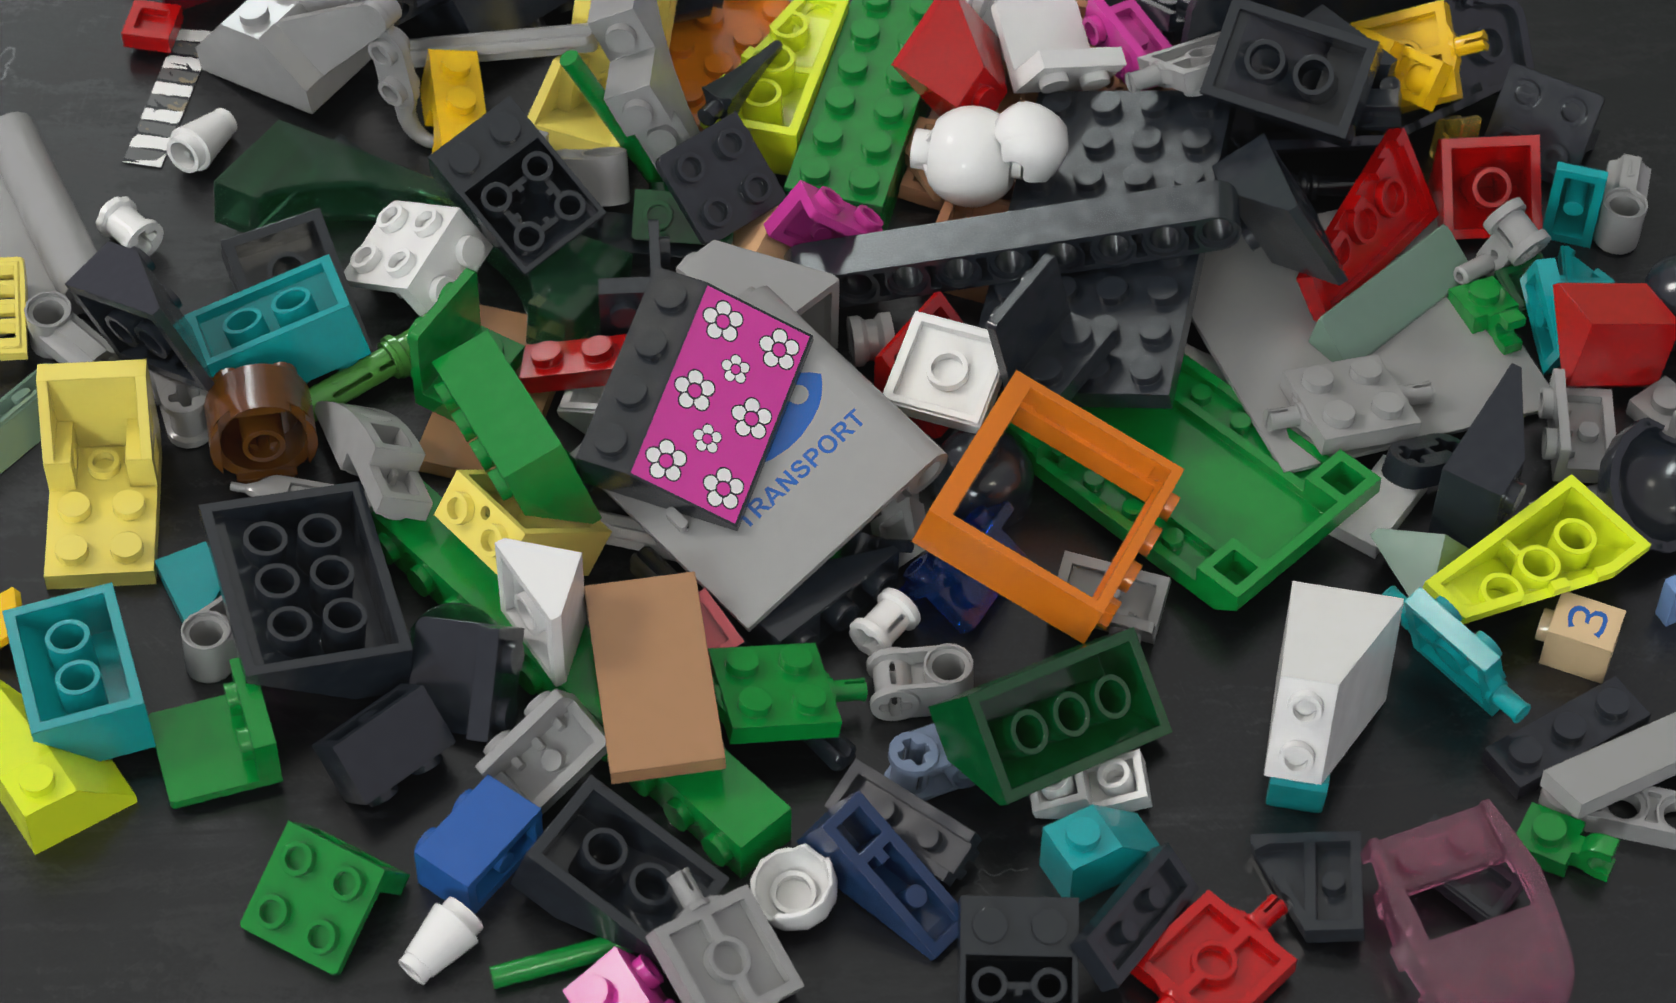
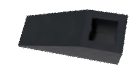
[735,546,900,647]

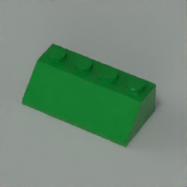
[432,330,602,524]

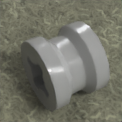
[846,312,895,367]

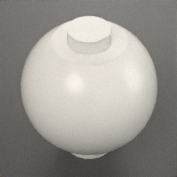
[910,106,1024,207]

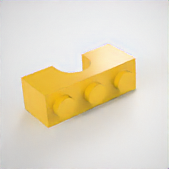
[420,49,486,200]

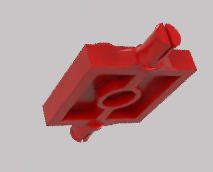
[1131,889,1298,1003]

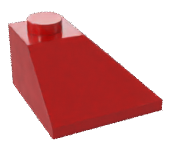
[891,0,1007,116]

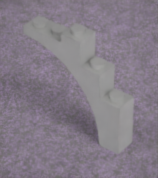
[587,0,700,180]

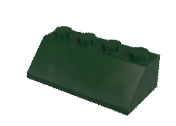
[928,627,1172,806]

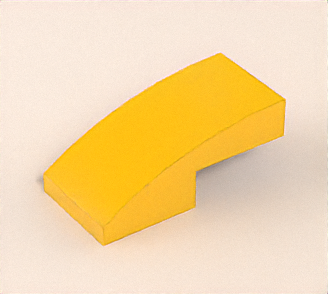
[1355,24,1453,112]

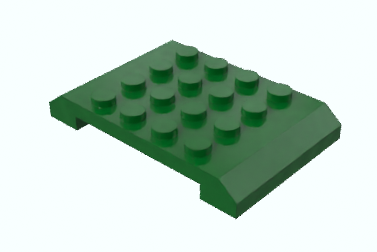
[1005,353,1381,611]

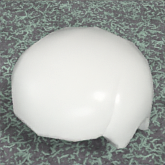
[994,101,1069,183]
[750,844,838,931]

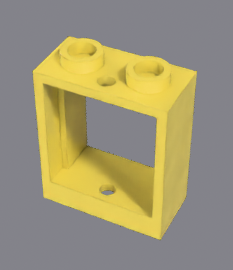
[434,469,612,576]

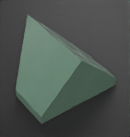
[1370,528,1469,597]

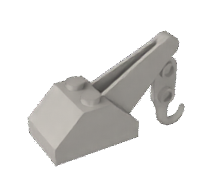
[195,0,434,149]

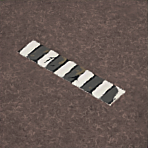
[123,27,211,168]

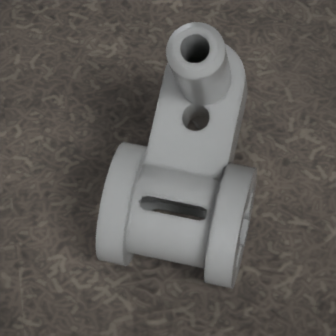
[1453,197,1551,285]

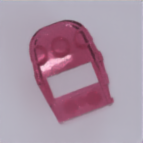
[1360,799,1574,1003]

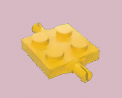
[1350,0,1489,113]

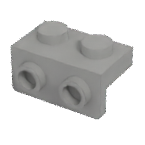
[1538,368,1616,483]
[1057,550,1171,644]
[475,689,607,815]

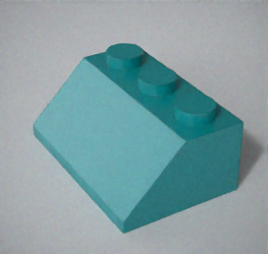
[184,254,372,384]
[2,582,156,762]

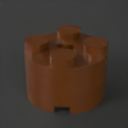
[204,362,318,484]

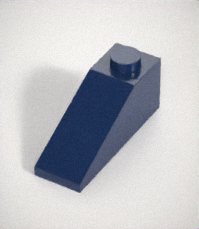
[796,790,958,960]

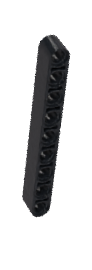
[784,180,1241,308]

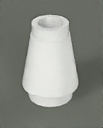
[166,108,237,173]
[398,897,484,985]

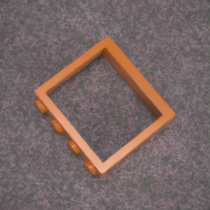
[911,370,1185,644]

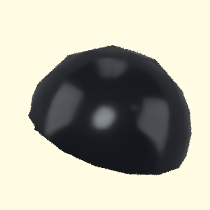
[1597,417,1676,553]

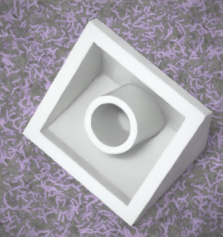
[495,538,586,687]

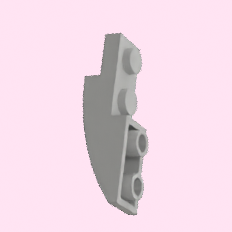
[314,401,433,521]

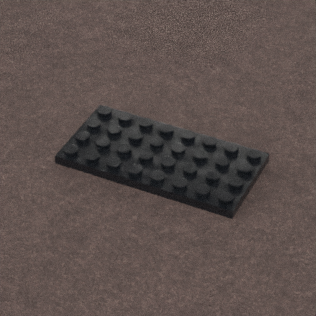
[978,90,1236,409]

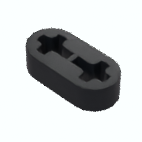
[1381,433,1461,490]

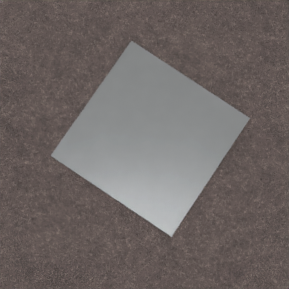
[1191,210,1549,473]

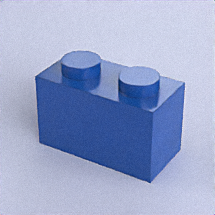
[414,774,544,914]

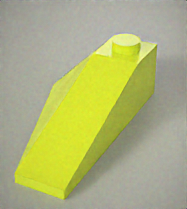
[700,0,850,176]
[1423,474,1652,624]
[0,679,138,855]

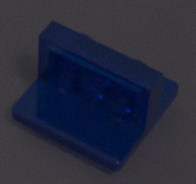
[899,500,1026,634]

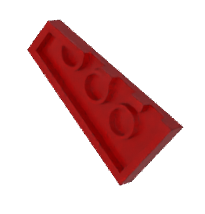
[1296,128,1439,322]

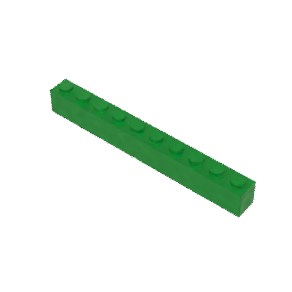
[371,480,792,879]

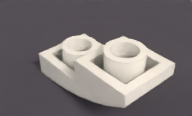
[1030,749,1153,819]

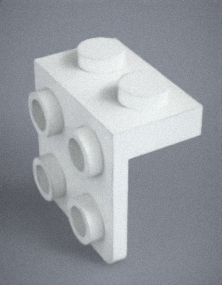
[991,0,1127,93]
[344,201,493,316]

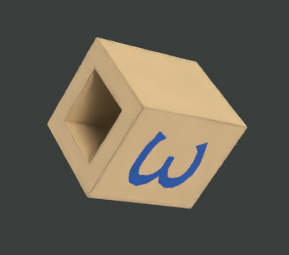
[1535,592,1626,684]

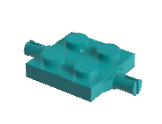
[1382,586,1531,723]

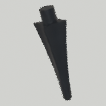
[697,40,783,126]

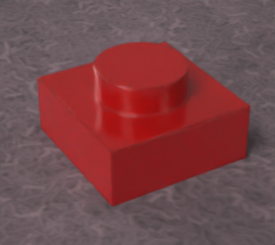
[121,0,184,53]

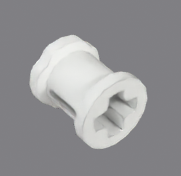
[96,196,164,256]
[849,587,921,656]

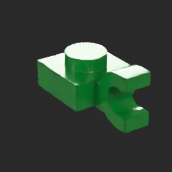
[1447,276,1526,355]
[1509,802,1620,883]

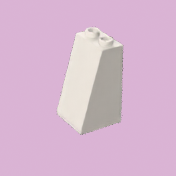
[1264,581,1404,785]

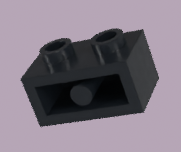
[311,683,456,807]

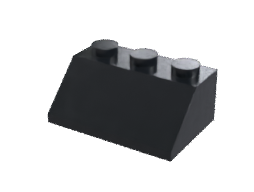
[417,0,575,36]

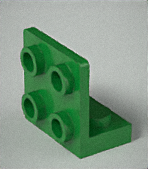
[407,268,525,422]
[148,657,283,809]
[240,821,410,975]

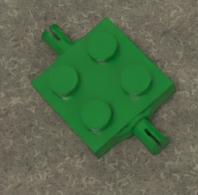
[708,643,867,744]

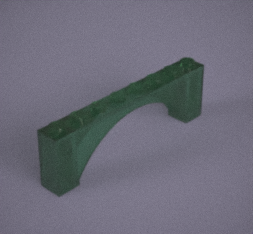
[214,120,633,344]

